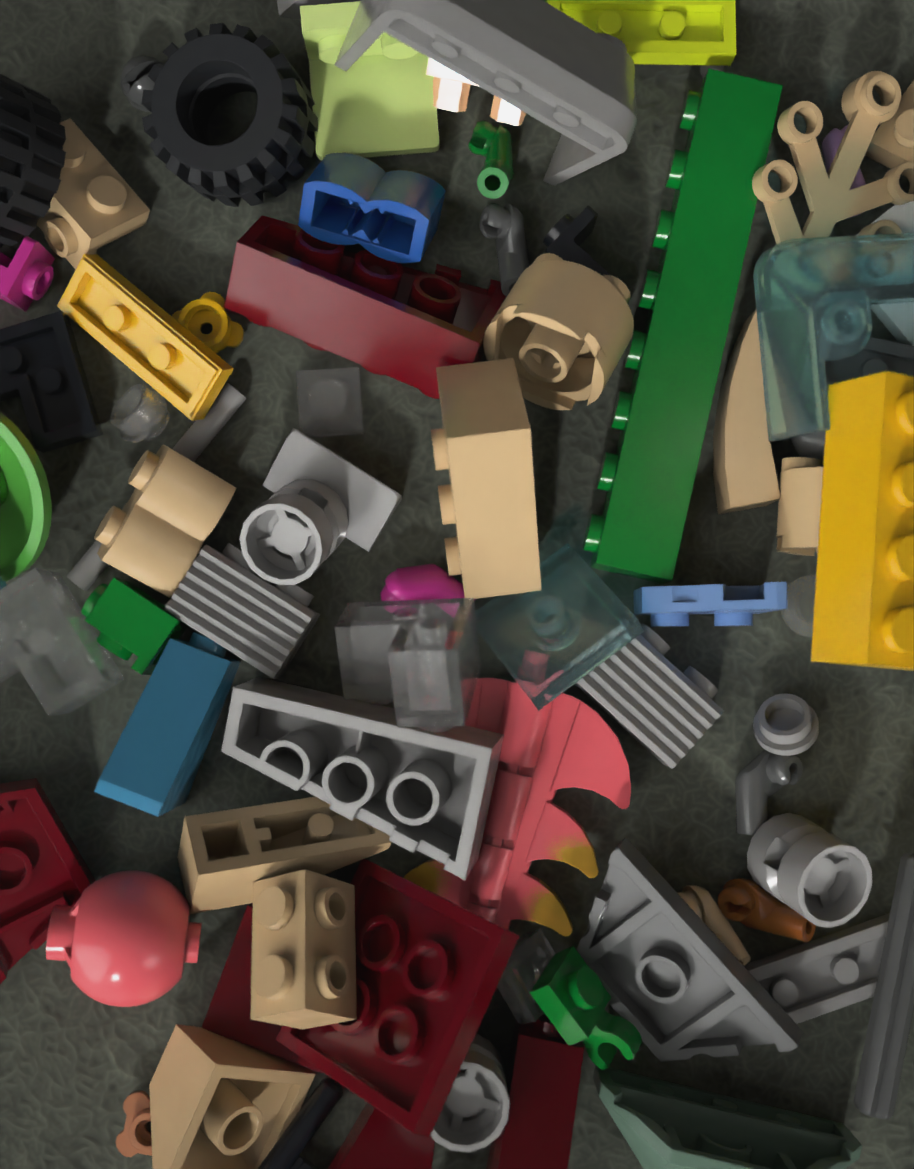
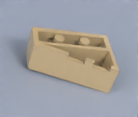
[431,358,542,600]

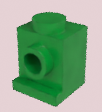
[81,577,188,675]

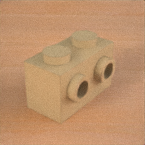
[251,869,357,1030]

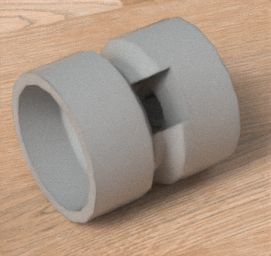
[240,479,349,585]
[747,813,872,928]
[430,1033,510,1152]

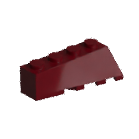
[224,215,506,399]

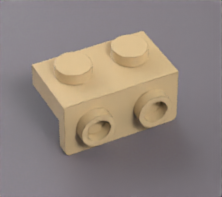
[37,118,150,270]

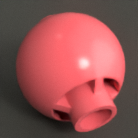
[46,870,202,1007]

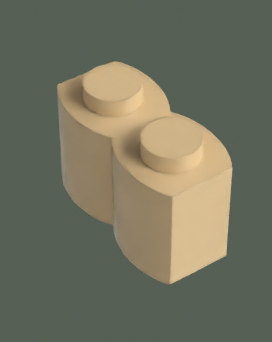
[94,444,236,598]

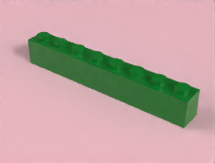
[583,68,783,584]

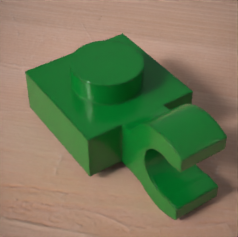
[530,946,642,1070]

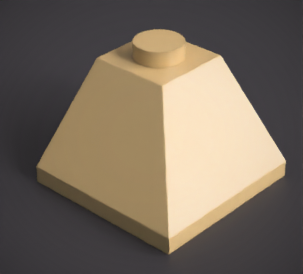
[149,1024,316,1169]

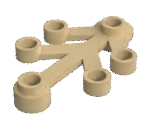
[752,71,914,303]

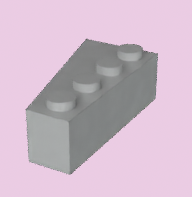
[221,677,504,880]

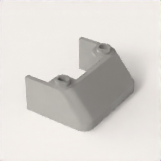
[335,0,637,186]

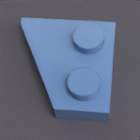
[633,582,787,627]

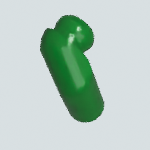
[468,120,513,199]

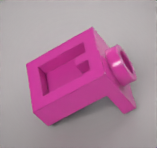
[0,236,55,312]

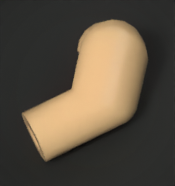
[677,885,751,966]

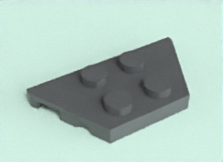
[577,837,803,1062]

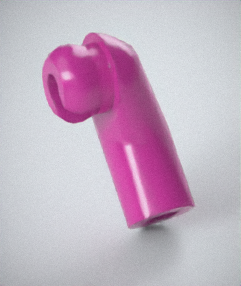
[380,564,476,620]

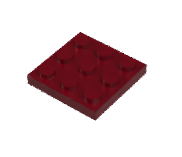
[276,859,519,1137]

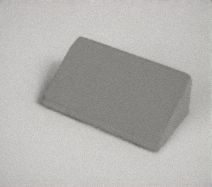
[262,428,402,552]

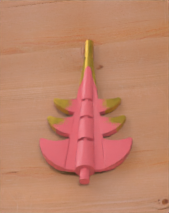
[404,652,632,937]

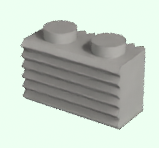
[164,543,320,679]
[571,623,724,769]

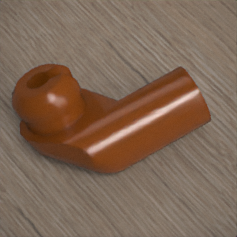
[717,878,816,942]

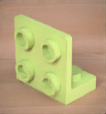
[300,1,440,161]

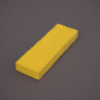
[57,254,234,421]

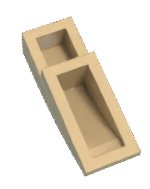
[713,305,794,514]

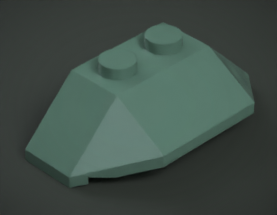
[593,1065,862,1169]

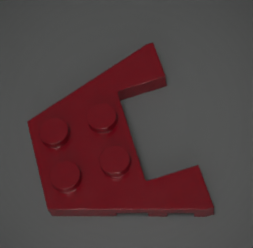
[0,778,95,984]

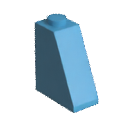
[94,631,240,817]

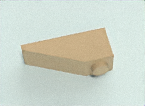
[177,797,392,914]

